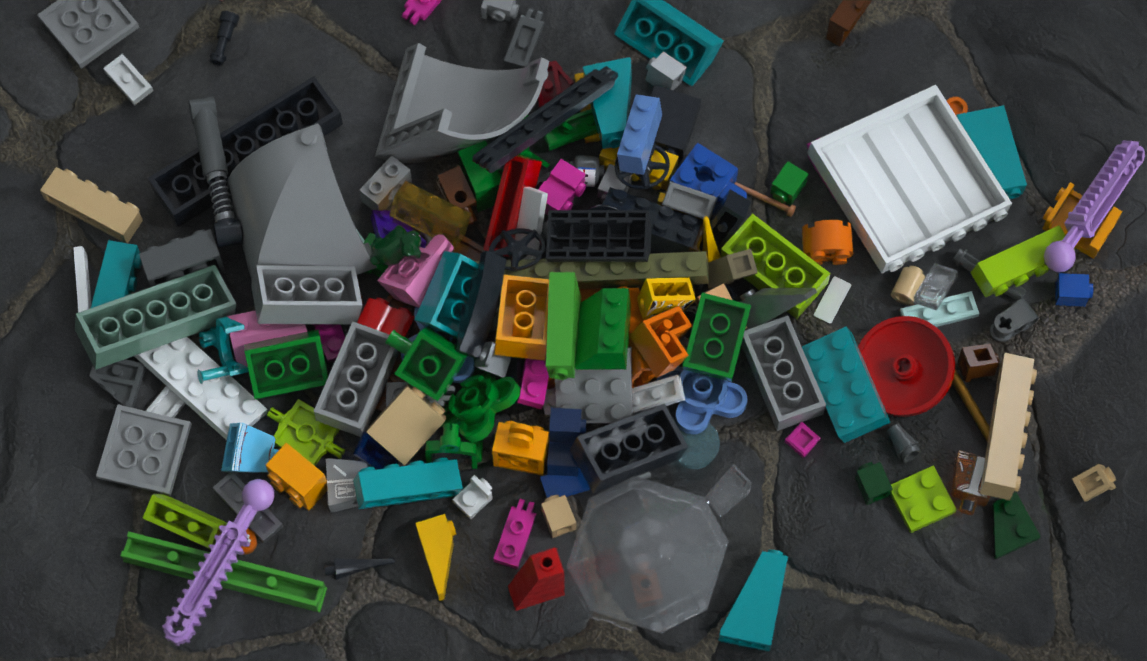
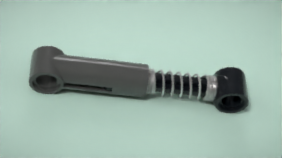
[189,96,243,248]

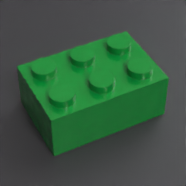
[683,293,751,382]
[244,329,328,399]

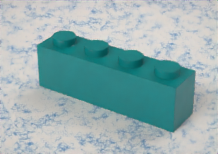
[91,240,142,308]
[353,458,463,509]

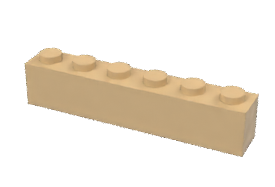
[979,353,1037,500]

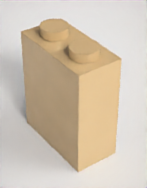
[366,383,446,465]

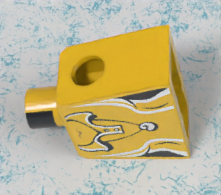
[637,277,696,320]

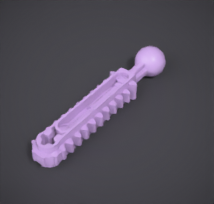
[1044,140,1145,272]
[162,479,274,646]

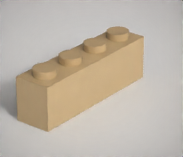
[40,167,143,243]

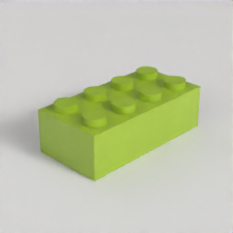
[720,213,830,319]

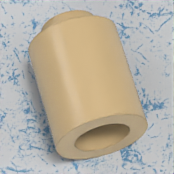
[891,266,926,306]

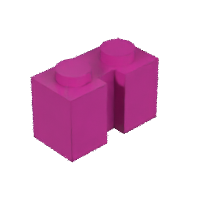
[538,159,587,215]

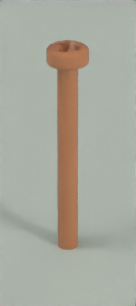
[735,182,796,217]

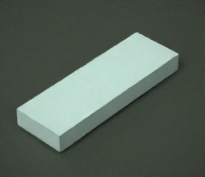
[899,291,979,327]

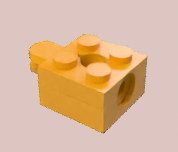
[492,421,549,476]

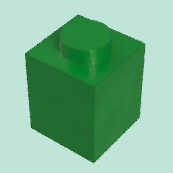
[770,161,808,205]

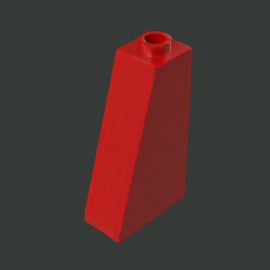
[508,547,565,611]

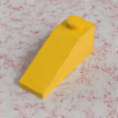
[416,514,457,601]

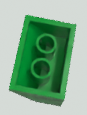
[575,288,632,370]

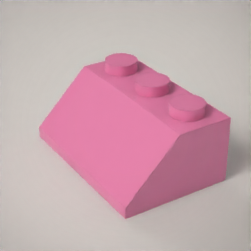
[227,311,308,367]

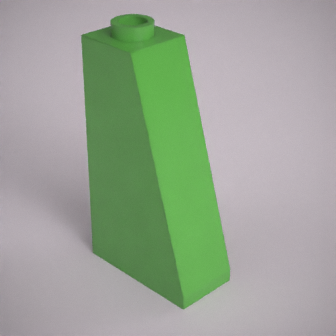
[546,272,581,380]

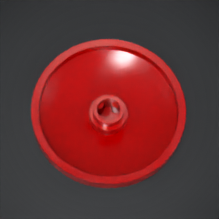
[858,316,955,417]

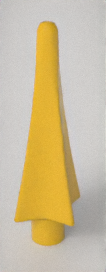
[702,216,721,263]

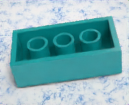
[802,326,891,443]

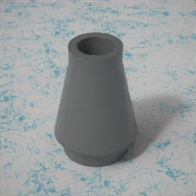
[887,424,921,462]

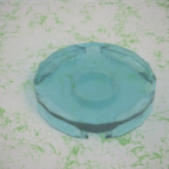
[677,423,720,469]

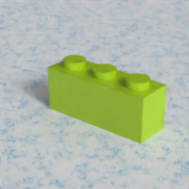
[143,494,227,549]

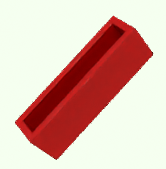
[483,155,542,257]

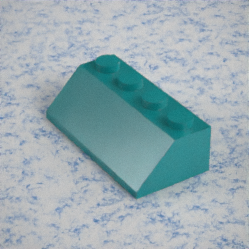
[614,0,724,86]

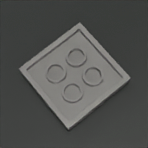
[37,0,139,69]
[555,346,633,423]
[96,404,192,496]

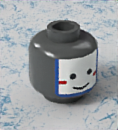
[570,155,604,188]

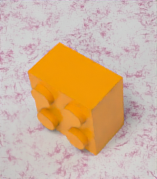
[266,443,328,511]

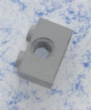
[359,155,412,211]

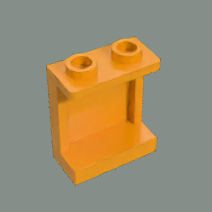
[1042,182,1122,259]

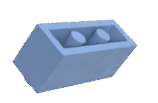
[617,94,662,175]

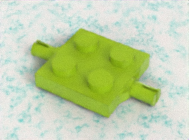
[267,399,345,466]

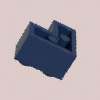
[547,408,586,477]

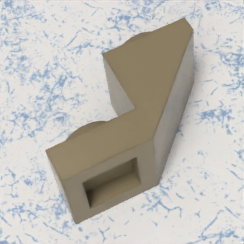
[707,249,758,289]

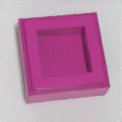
[785,422,821,458]

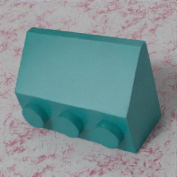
[414,251,479,339]

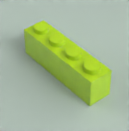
[971,225,1066,298]

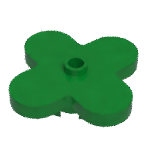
[441,368,521,443]

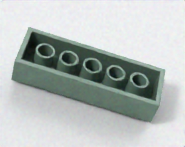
[75,265,236,370]

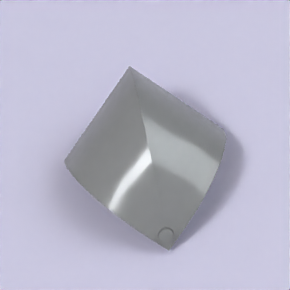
[375,43,549,163]
[227,124,377,281]

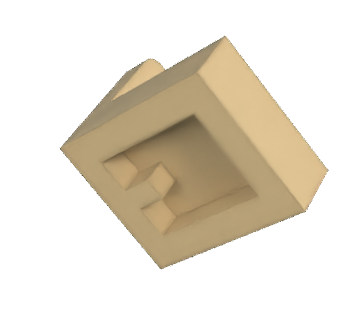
[1072,464,1116,502]

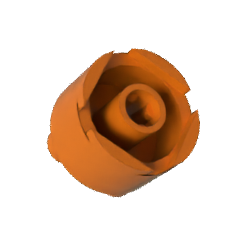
[802,220,853,265]

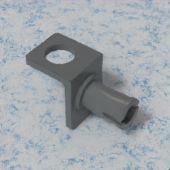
[473,341,511,378]

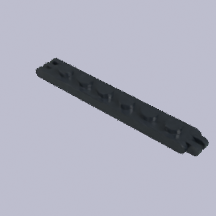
[472,66,618,173]

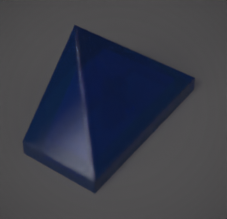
[353,432,399,470]

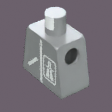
[326,459,368,512]

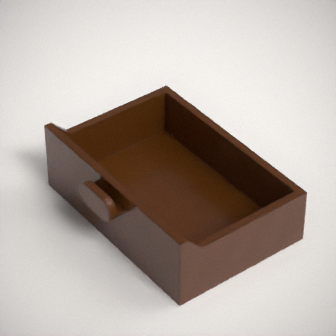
[826,0,872,47]

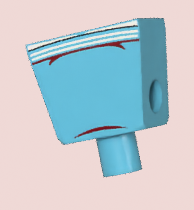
[221,423,279,473]

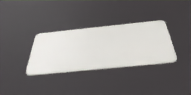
[814,276,851,323]

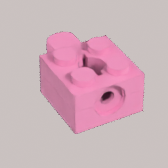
[377,235,454,308]

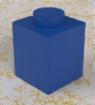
[1055,273,1093,307]

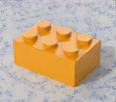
[494,275,549,360]

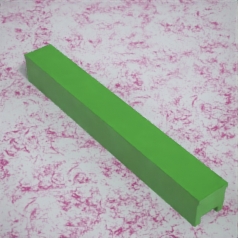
[121,531,327,613]

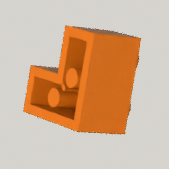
[629,306,693,378]

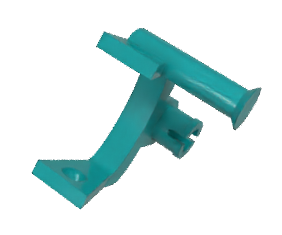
[197,317,249,384]

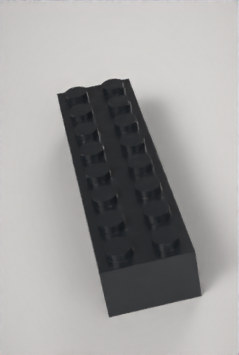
[148,76,343,226]

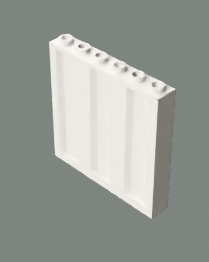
[807,85,1012,273]

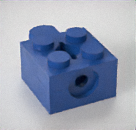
[670,143,747,212]

